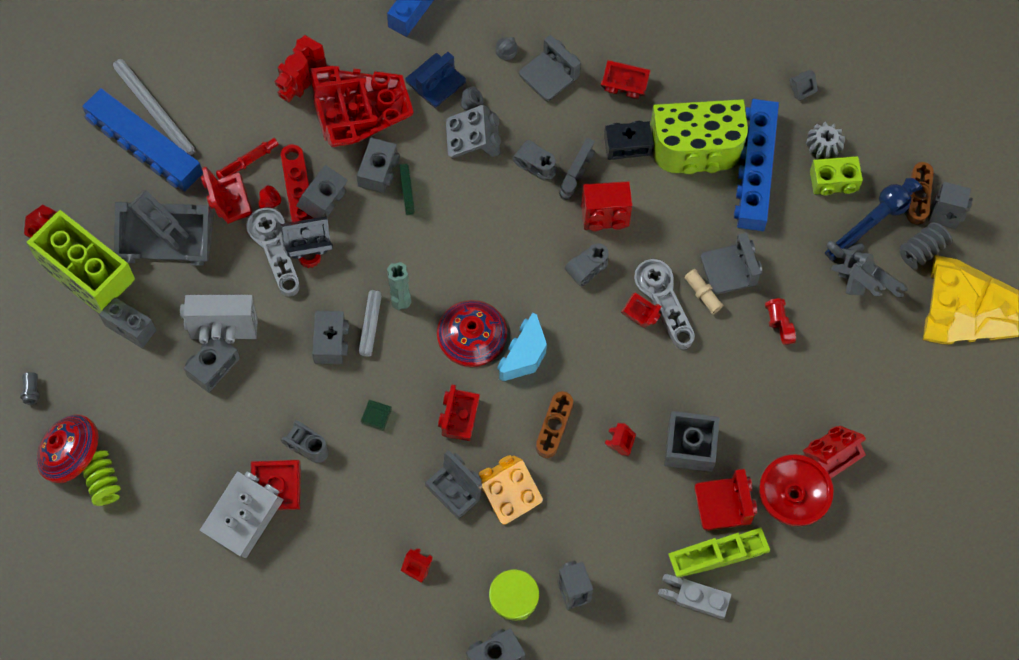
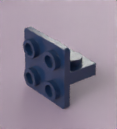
[405,52,466,108]

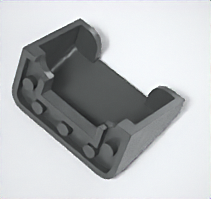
[114,202,214,265]

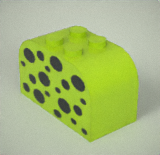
[650,99,748,174]
[26,210,135,313]

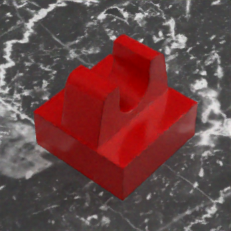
[605,423,636,456]
[401,548,433,583]

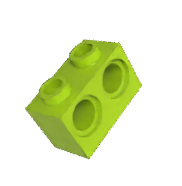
[810,156,863,196]

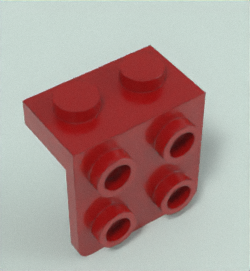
[201,166,253,224]
[694,469,757,531]

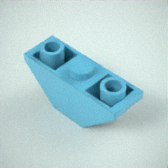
[497,313,547,381]

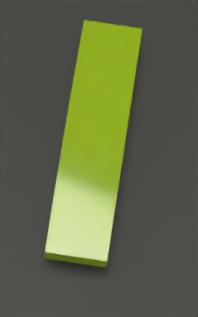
[668,527,770,578]

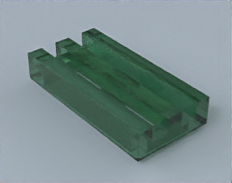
[400,164,415,215]

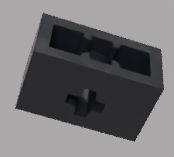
[604,120,654,160]

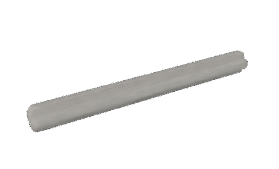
[113,59,195,156]

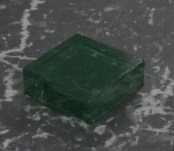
[361,400,392,431]

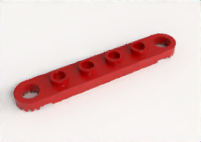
[281,144,321,268]

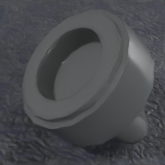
[496,37,517,60]
[461,86,483,111]

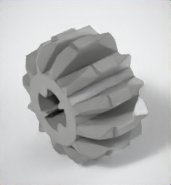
[806,121,845,159]

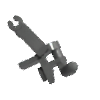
[827,241,908,297]

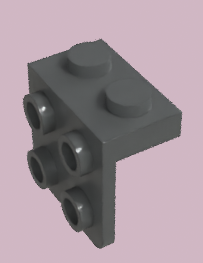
[519,35,581,101]
[446,105,501,158]
[700,233,763,295]
[425,450,482,520]

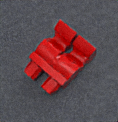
[274,35,327,102]

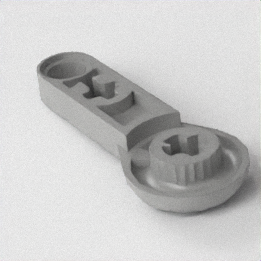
[246,208,300,297]
[634,259,695,349]

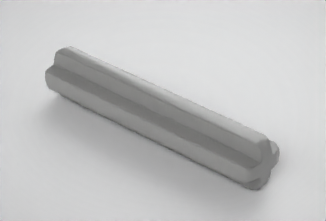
[359,290,382,357]

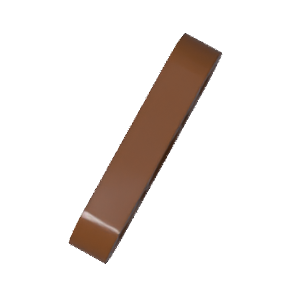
[906,162,934,225]
[536,391,573,458]

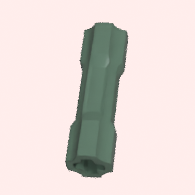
[387,262,411,310]

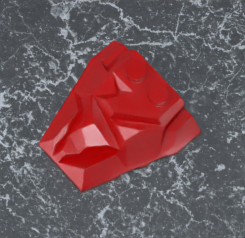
[310,66,414,147]

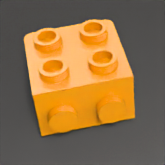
[478,455,543,524]

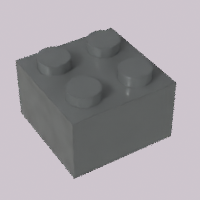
[664,411,720,472]

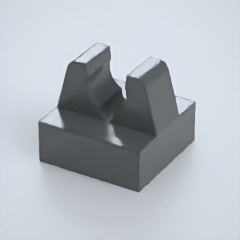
[789,70,818,101]

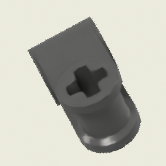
[513,140,556,180]
[565,243,609,286]
[281,420,329,463]

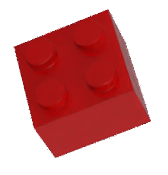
[581,181,632,231]

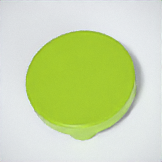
[489,569,539,620]

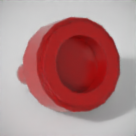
[259,185,281,209]

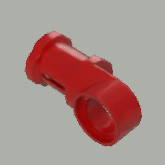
[765,298,796,345]

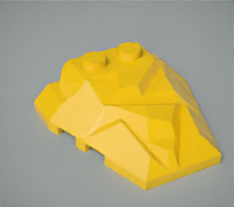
[923,255,1019,345]

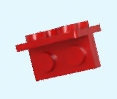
[803,426,866,478]

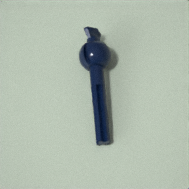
[825,178,923,261]

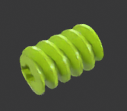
[83,450,121,506]

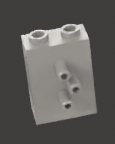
[180,295,258,344]
[200,471,283,558]

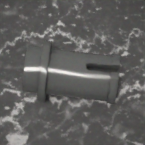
[20,372,40,404]

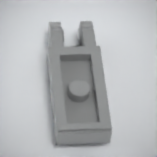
[658,574,731,619]

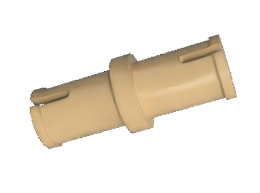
[684,269,724,314]

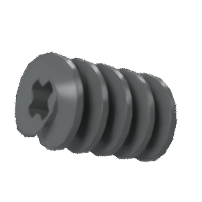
[900,222,953,270]

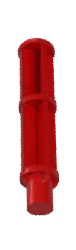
[216,138,279,179]

